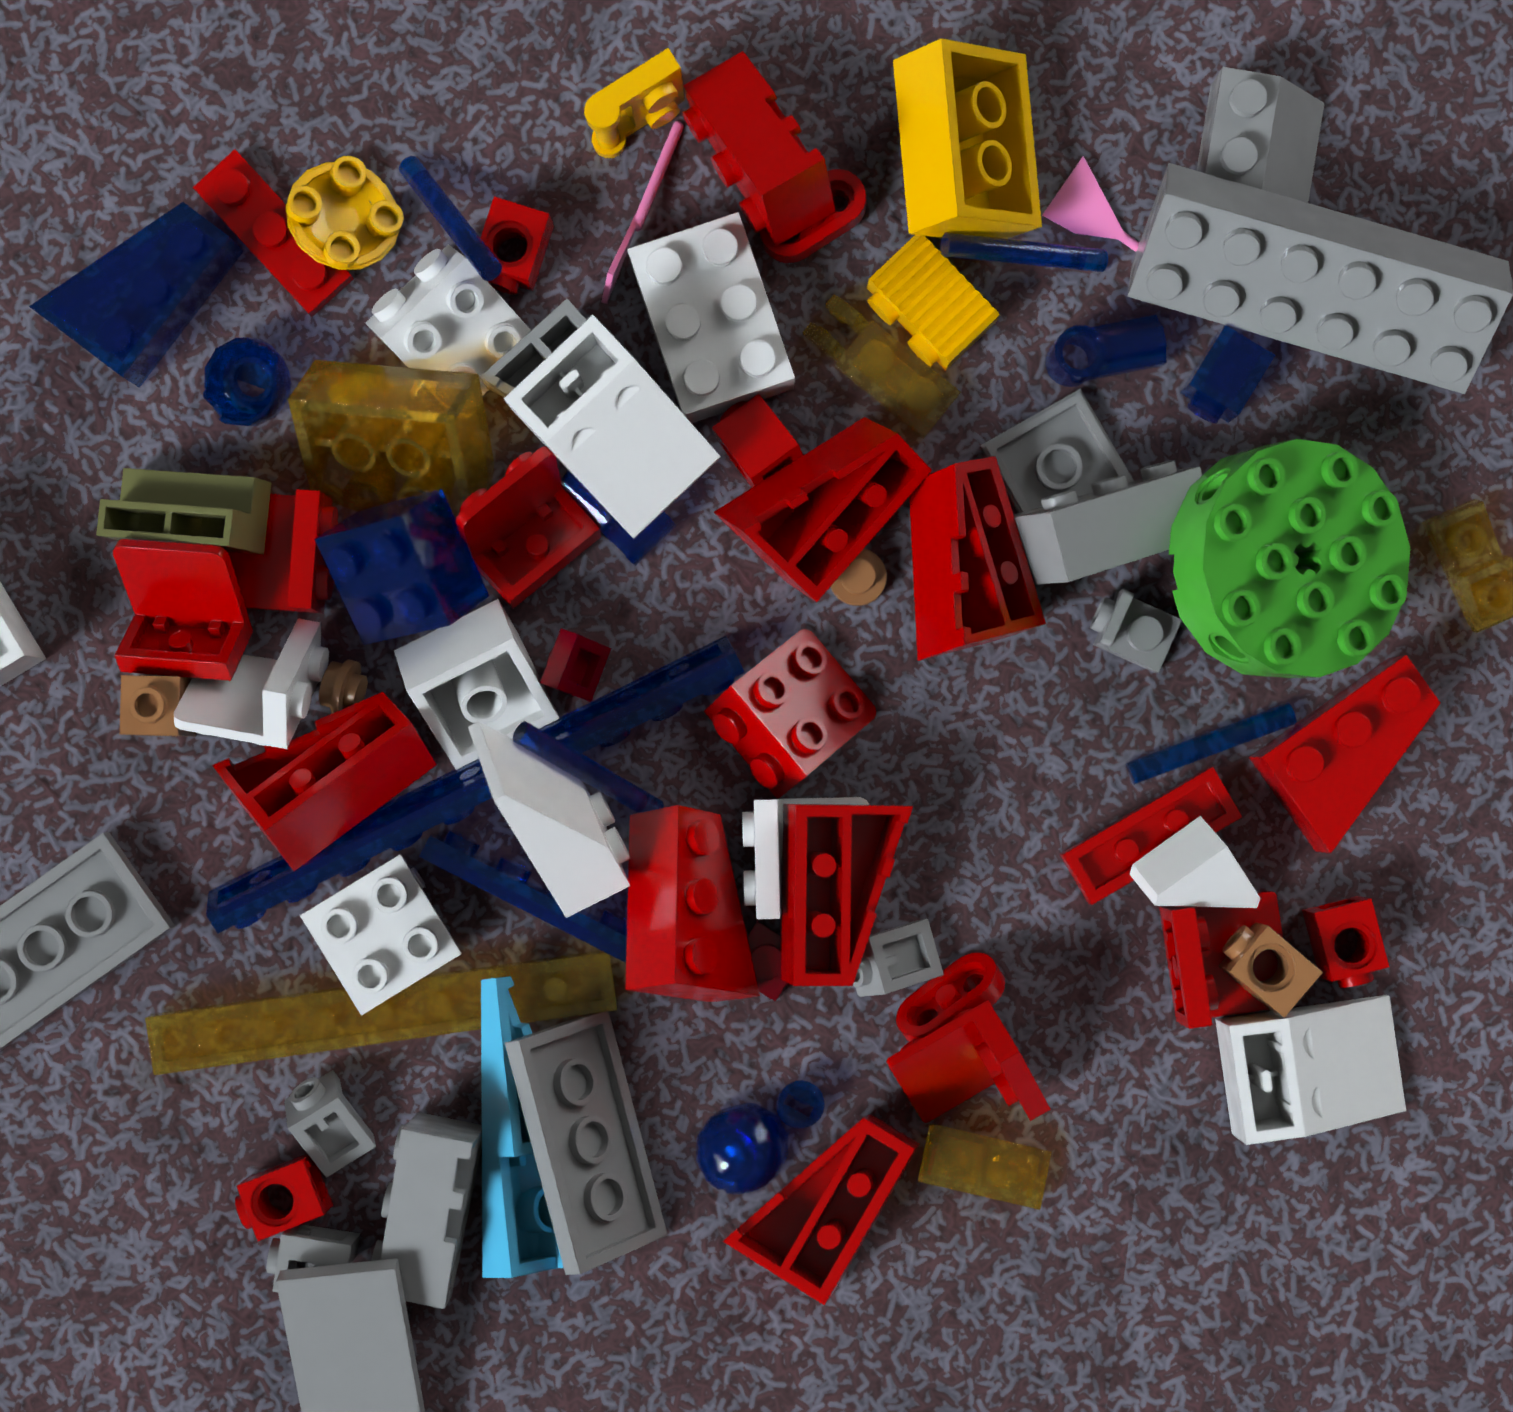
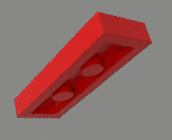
[192,149,354,317]
[1060,767,1242,905]

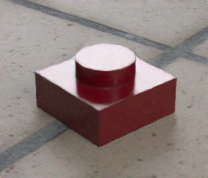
[540,628,612,702]
[747,920,787,1002]

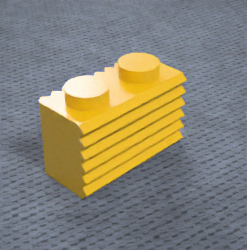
[867,235,1000,370]

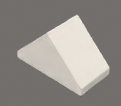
[1129,816,1261,908]

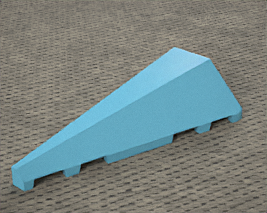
[481,976,564,1278]

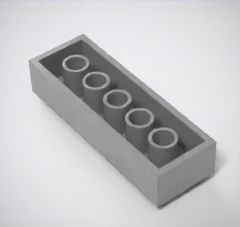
[1128,163,1513,394]

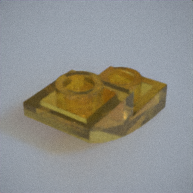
[1422,499,1513,633]
[918,1124,1052,1210]

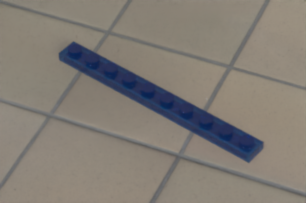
[206,636,745,934]

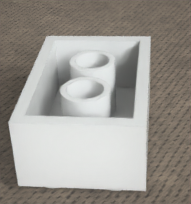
[627,212,795,423]

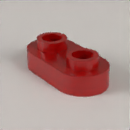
[760,169,866,263]
[896,953,1005,1042]

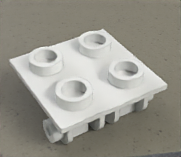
[300,854,462,1016]

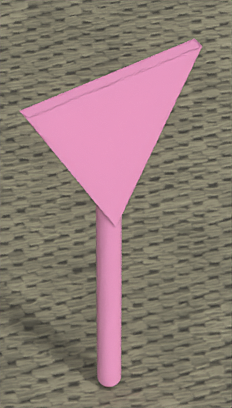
[601,121,684,304]
[1042,156,1140,251]

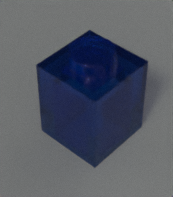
[1180,325,1276,423]

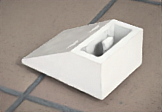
[504,315,721,539]
[1215,995,1406,1145]

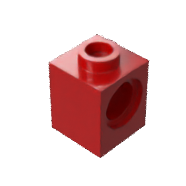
[472,196,554,295]
[712,393,803,487]
[1302,896,1389,988]
[235,1154,333,1241]

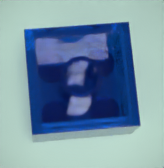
[315,489,490,645]

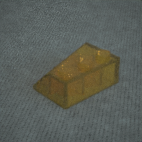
[288,360,495,551]

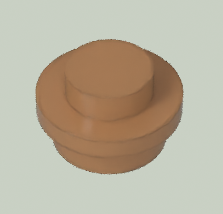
[830,549,887,606]
[319,659,368,713]

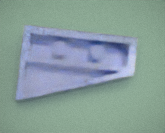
[29,202,244,388]

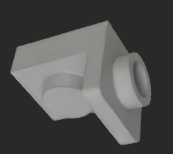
[1090,589,1182,673]
[853,919,944,997]
[285,1070,376,1178]
[266,1224,360,1293]

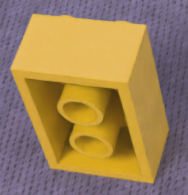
[893,38,1042,243]

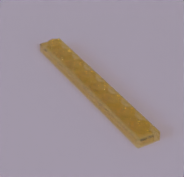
[145,949,618,1075]

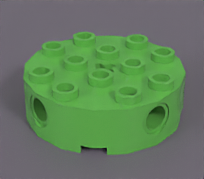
[1169,439,1410,678]

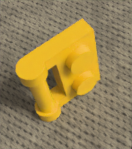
[584,48,685,158]

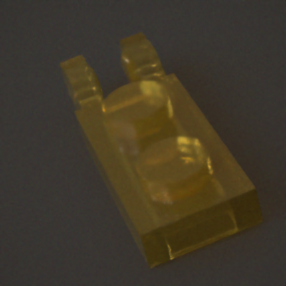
[802,295,961,439]

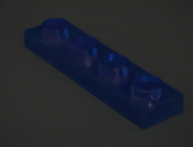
[419,830,627,963]

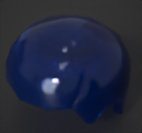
[203,337,292,426]
[696,1102,788,1195]

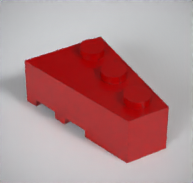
[682,51,836,247]
[714,417,932,602]
[909,456,1046,661]
[1249,655,1441,854]
[212,692,437,871]
[781,804,913,986]
[625,805,760,1002]
[722,1114,920,1305]

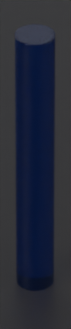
[399,156,502,281]
[940,233,1108,272]
[1126,702,1297,785]
[513,721,664,813]

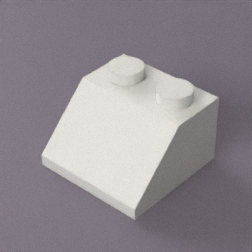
[394,599,560,770]

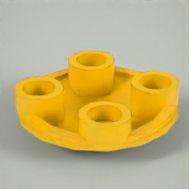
[286,156,404,270]

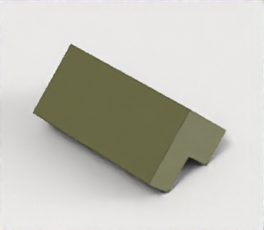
[96,468,271,555]

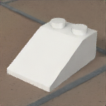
[468,721,630,918]

